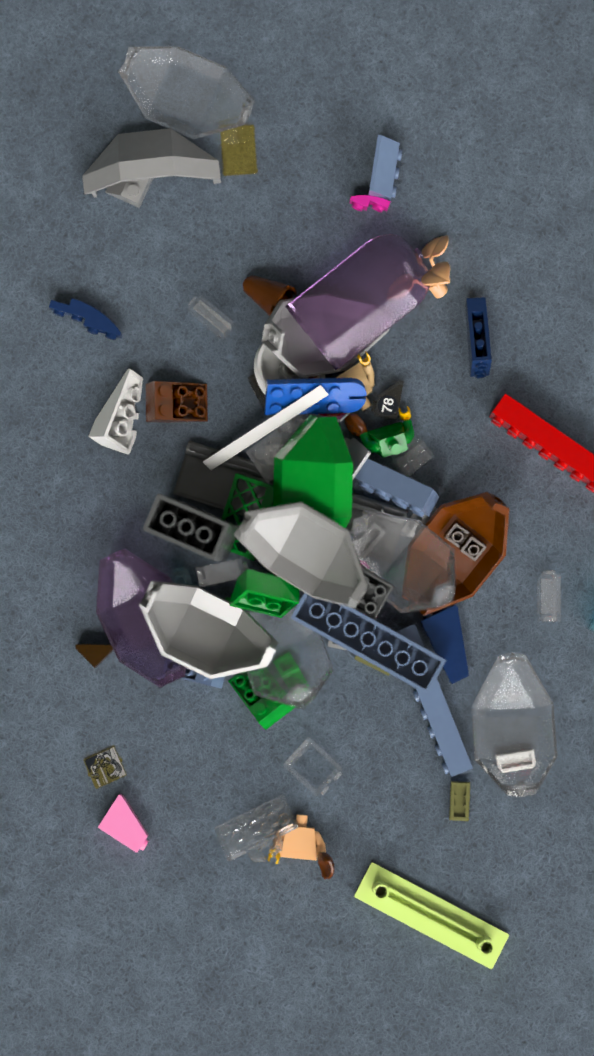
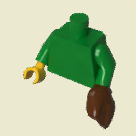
[344,406,414,457]

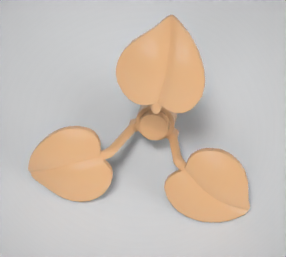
[387,235,450,300]

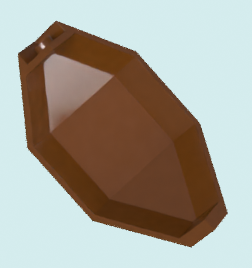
[402,492,509,616]

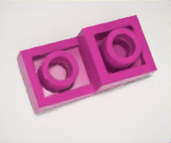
[349,195,391,212]

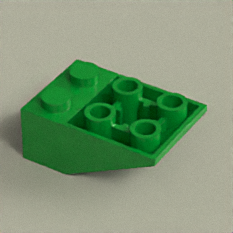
[228,667,296,730]

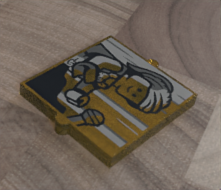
[83,746,127,789]

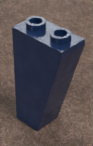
[465,297,492,378]
[421,605,469,684]

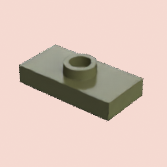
[449,781,470,821]

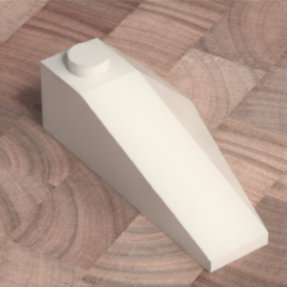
[89,369,143,454]

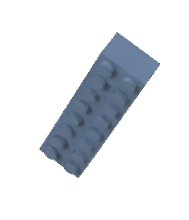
[291,593,446,694]

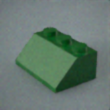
[229,569,299,618]

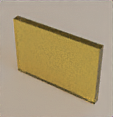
[220,125,258,176]

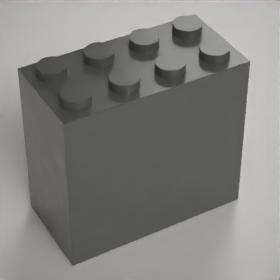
[143,493,239,562]

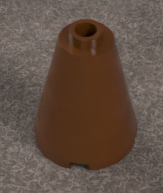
[243,275,297,316]

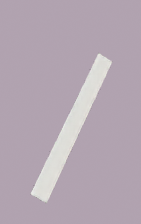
[203,385,329,470]

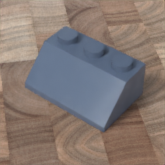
[369,135,403,201]

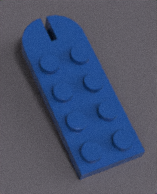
[264,378,367,415]

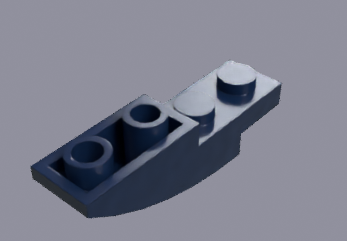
[49,298,122,340]

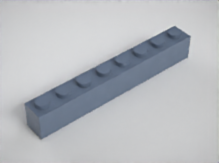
[396,624,473,777]

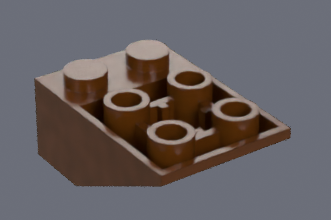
[146,381,208,423]

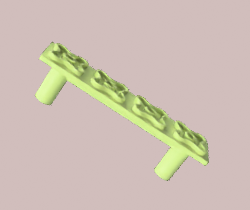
[354,862,509,969]

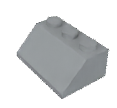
[105,178,153,208]

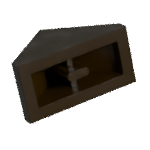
[75,644,116,668]

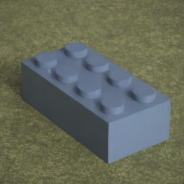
[354,458,440,518]

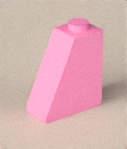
[98,793,149,853]

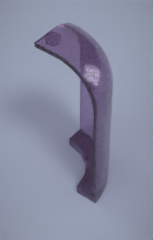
[285,234,430,371]

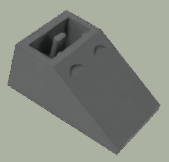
[354,564,394,620]

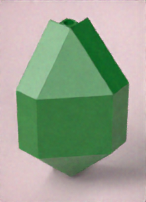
[273,415,353,529]

